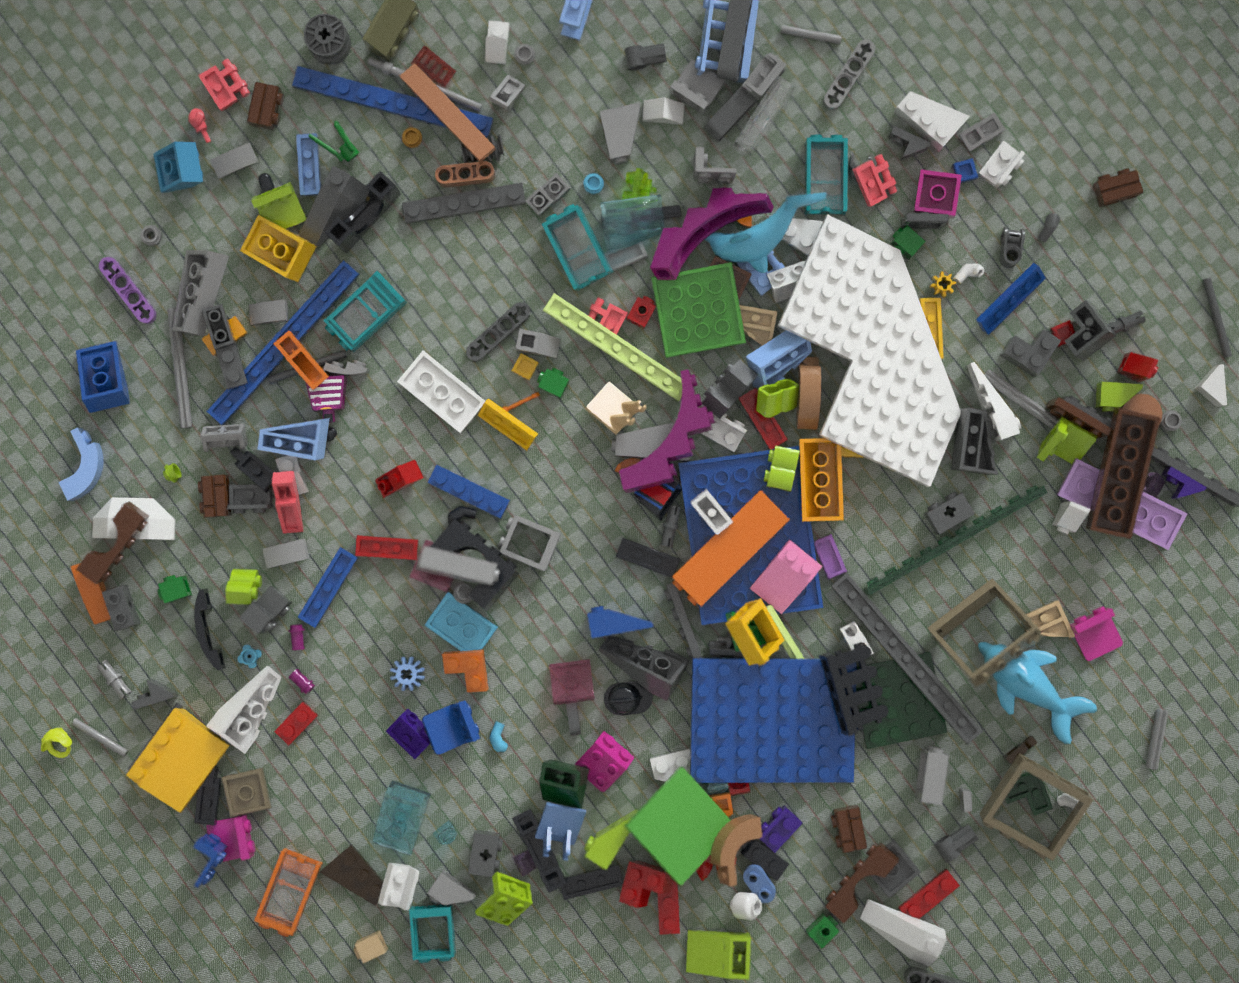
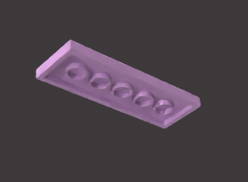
[1057,458,1187,550]

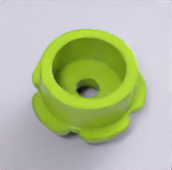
[163,463,182,483]

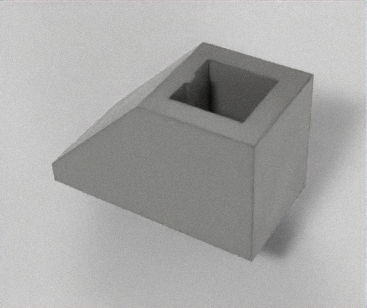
[516,329,560,359]

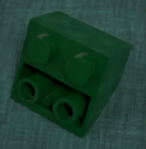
[539,759,589,809]

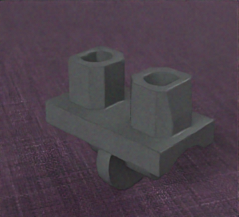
[709,631,744,658]

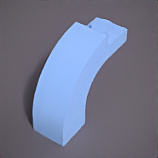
[58,427,104,501]

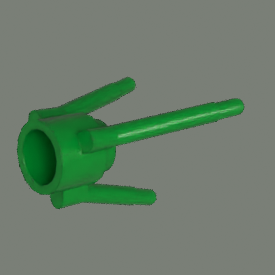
[308,120,360,163]

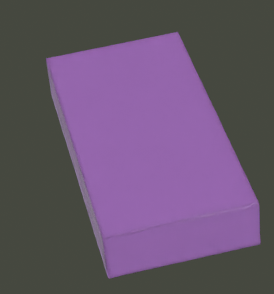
[814,534,847,580]

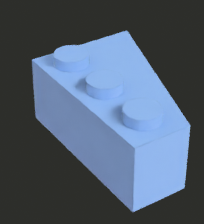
[746,330,812,390]
[257,418,330,460]

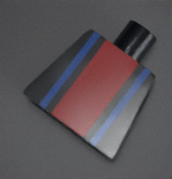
[634,481,682,521]

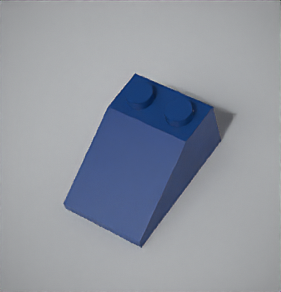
[76,341,130,413]
[587,606,653,638]

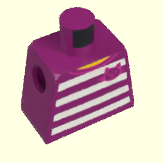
[306,375,347,423]

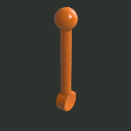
[502,392,540,412]

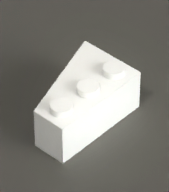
[894,91,970,152]

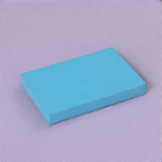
[424,592,498,651]

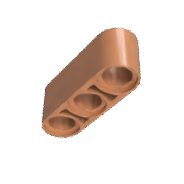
[435,161,495,188]

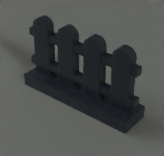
[819,643,888,736]

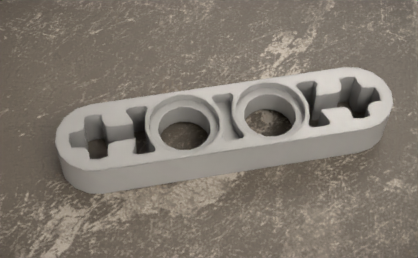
[823,39,875,110]

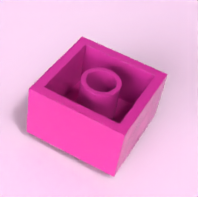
[914,169,962,218]

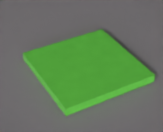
[651,262,746,358]
[624,766,731,886]

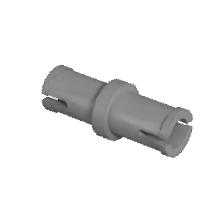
[96,659,132,700]

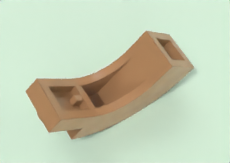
[796,357,821,430]
[710,814,762,886]

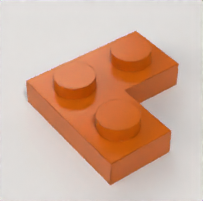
[442,650,489,692]

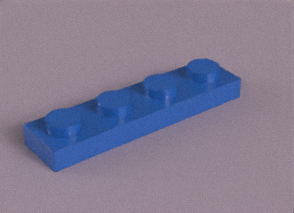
[976,263,1046,335]
[427,464,510,519]
[297,547,358,628]

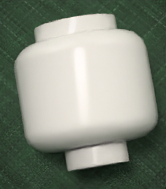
[730,892,762,920]

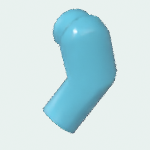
[489,721,508,752]

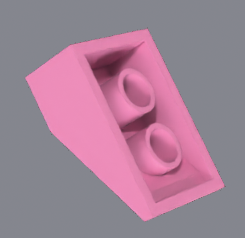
[750,540,822,614]

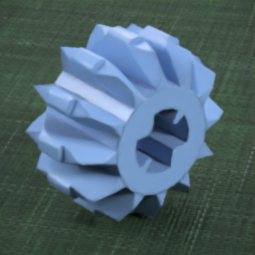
[390,656,425,691]

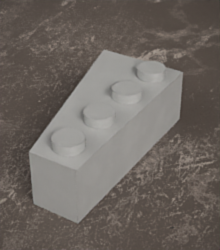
[172,250,229,336]

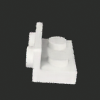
[978,141,1025,189]
[767,261,806,303]
[700,414,747,452]
[378,863,419,911]

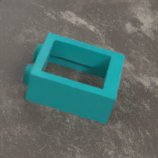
[409,904,456,963]

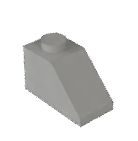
[427,869,477,905]

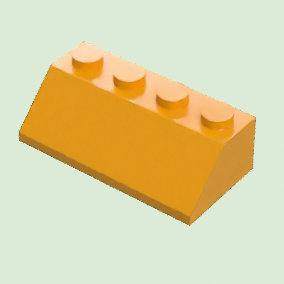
[799,438,844,522]

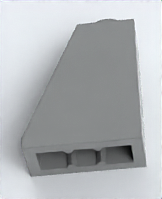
[600,103,640,165]

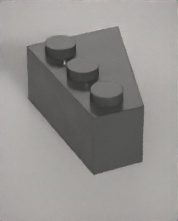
[951,408,998,475]

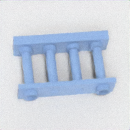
[559,0,593,41]
[695,0,759,83]

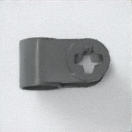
[1000,227,1025,268]

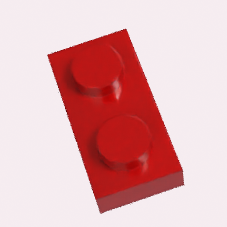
[274,701,318,746]

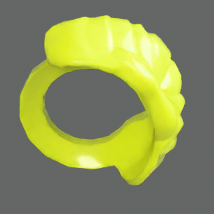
[41,728,72,758]

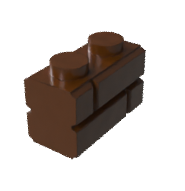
[247,82,284,130]
[1093,168,1143,207]
[198,475,232,518]
[830,805,867,853]

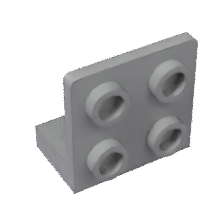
[670,59,725,115]
[693,147,736,184]

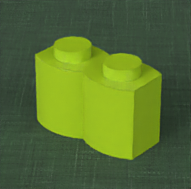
[756,379,799,418]
[763,446,800,492]
[225,569,262,605]

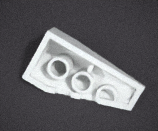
[967,362,1021,442]
[206,666,282,754]
[860,899,947,966]

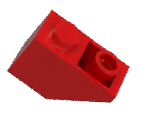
[1117,352,1159,383]
[375,460,424,498]

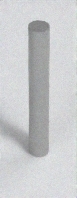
[781,25,842,44]
[71,718,128,757]

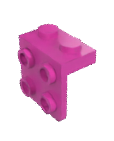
[1070,606,1123,661]
[574,731,634,792]
[206,815,255,862]

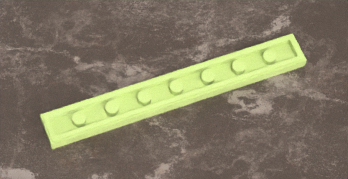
[542,293,682,401]

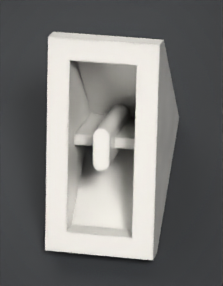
[642,97,684,125]
[1195,364,1227,407]

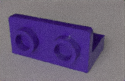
[386,709,431,759]
[758,805,803,853]

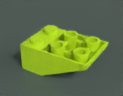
[686,930,751,980]

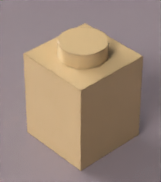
[354,930,388,963]

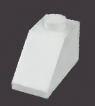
[690,489,733,535]
[1052,501,1090,535]

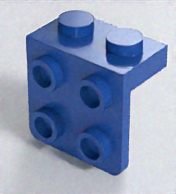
[422,700,480,755]
[193,833,228,888]

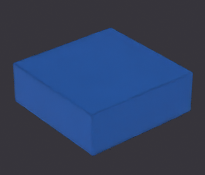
[952,158,978,183]

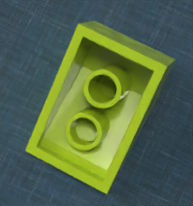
[584,809,638,870]

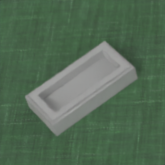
[604,238,648,272]

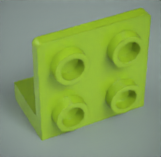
[251,182,306,229]
[1036,417,1097,464]
[475,872,533,926]

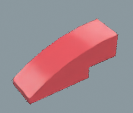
[272,471,303,534]

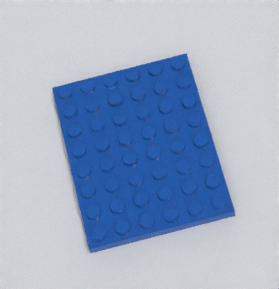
[678,446,823,625]
[690,658,857,783]

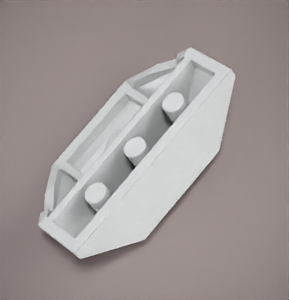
[92,497,175,540]

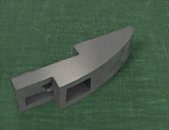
[202,304,248,390]

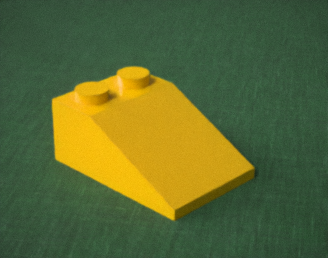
[240,215,317,282]

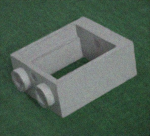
[498,515,561,571]
[915,746,949,805]

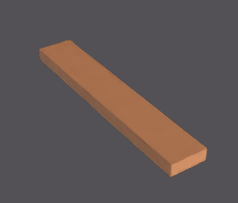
[400,63,496,163]

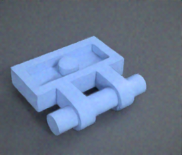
[736,251,785,296]

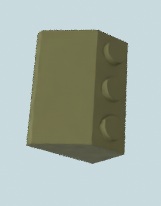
[362,0,419,62]

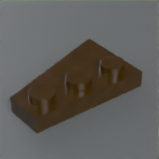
[320,844,384,906]

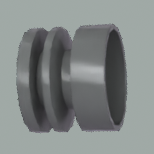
[304,14,351,65]

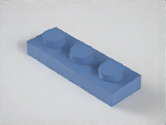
[296,133,321,197]

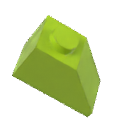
[1095,382,1143,412]

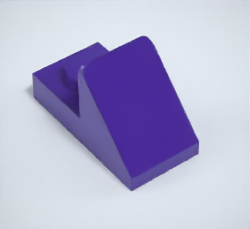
[1161,467,1207,499]

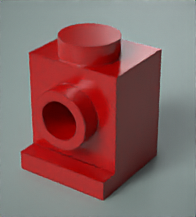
[627,296,656,330]

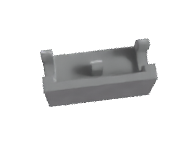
[741,53,787,100]
[200,424,248,452]

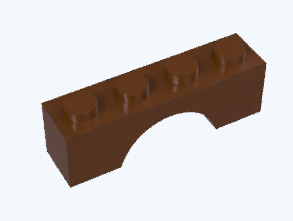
[76,501,149,584]
[825,842,899,923]

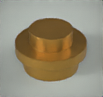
[402,127,422,148]

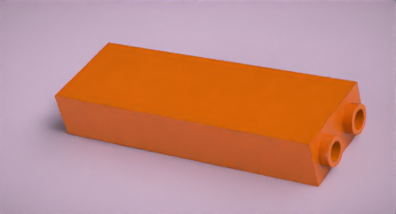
[672,490,790,606]

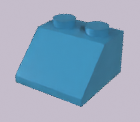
[153,142,203,193]

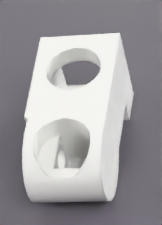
[840,621,874,655]

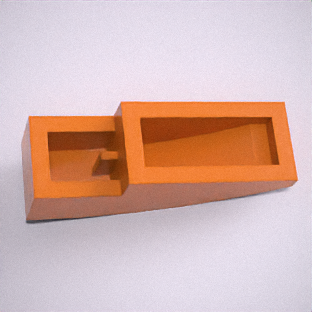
[273,331,329,390]
[70,563,111,625]

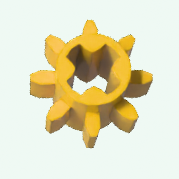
[929,271,956,298]

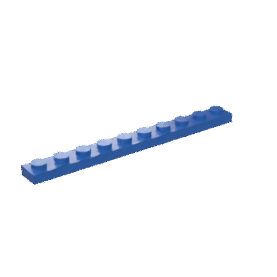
[292,66,493,139]
[206,260,359,425]

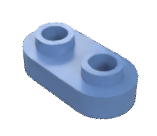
[743,864,776,903]

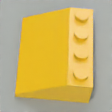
[126,708,230,813]

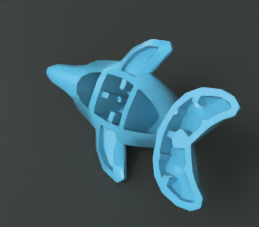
[705,192,827,273]
[978,642,1098,744]

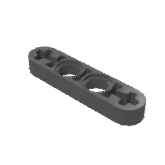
[466,302,530,362]

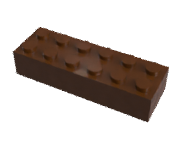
[1086,408,1161,539]

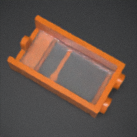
[254,848,323,937]

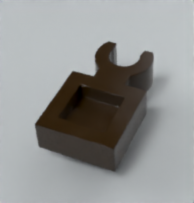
[1003,735,1038,764]

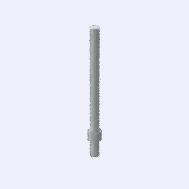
[367,56,482,112]

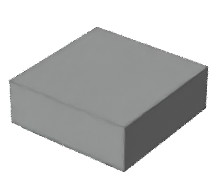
[959,788,972,812]

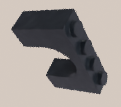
[324,171,401,254]
[430,519,519,611]

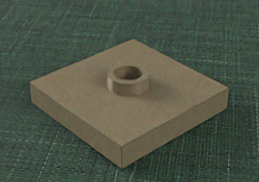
[221,767,272,818]

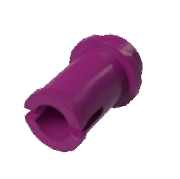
[288,624,305,650]
[288,668,315,695]

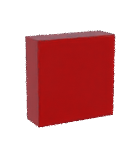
[1050,320,1075,347]

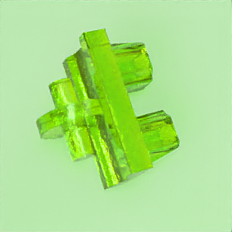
[622,168,657,209]

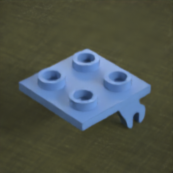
[535,802,586,861]

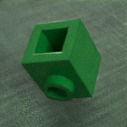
[891,225,926,259]
[537,368,570,399]
[157,575,192,603]
[806,913,840,948]

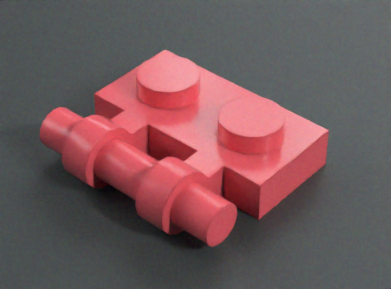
[199,59,250,112]
[852,154,897,207]
[588,297,628,335]

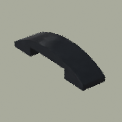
[194,589,226,670]
[512,809,567,893]

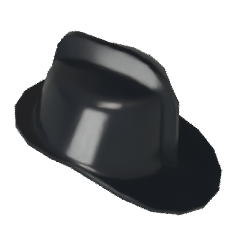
[604,681,653,716]

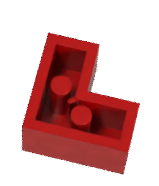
[619,860,673,908]

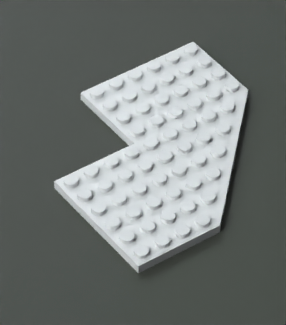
[778,214,961,487]

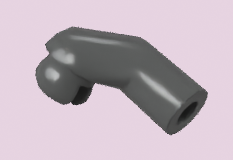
[1038,213,1060,242]

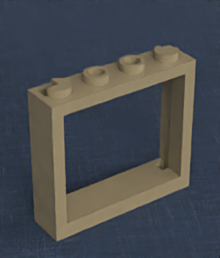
[927,578,1042,687]
[979,753,1093,861]

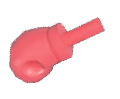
[188,108,211,143]

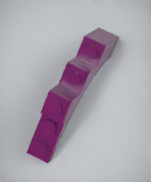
[650,187,774,280]
[619,369,715,493]

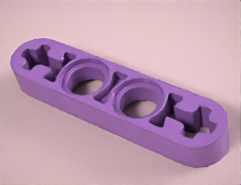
[99,257,157,324]

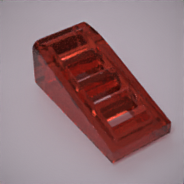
[411,45,456,87]

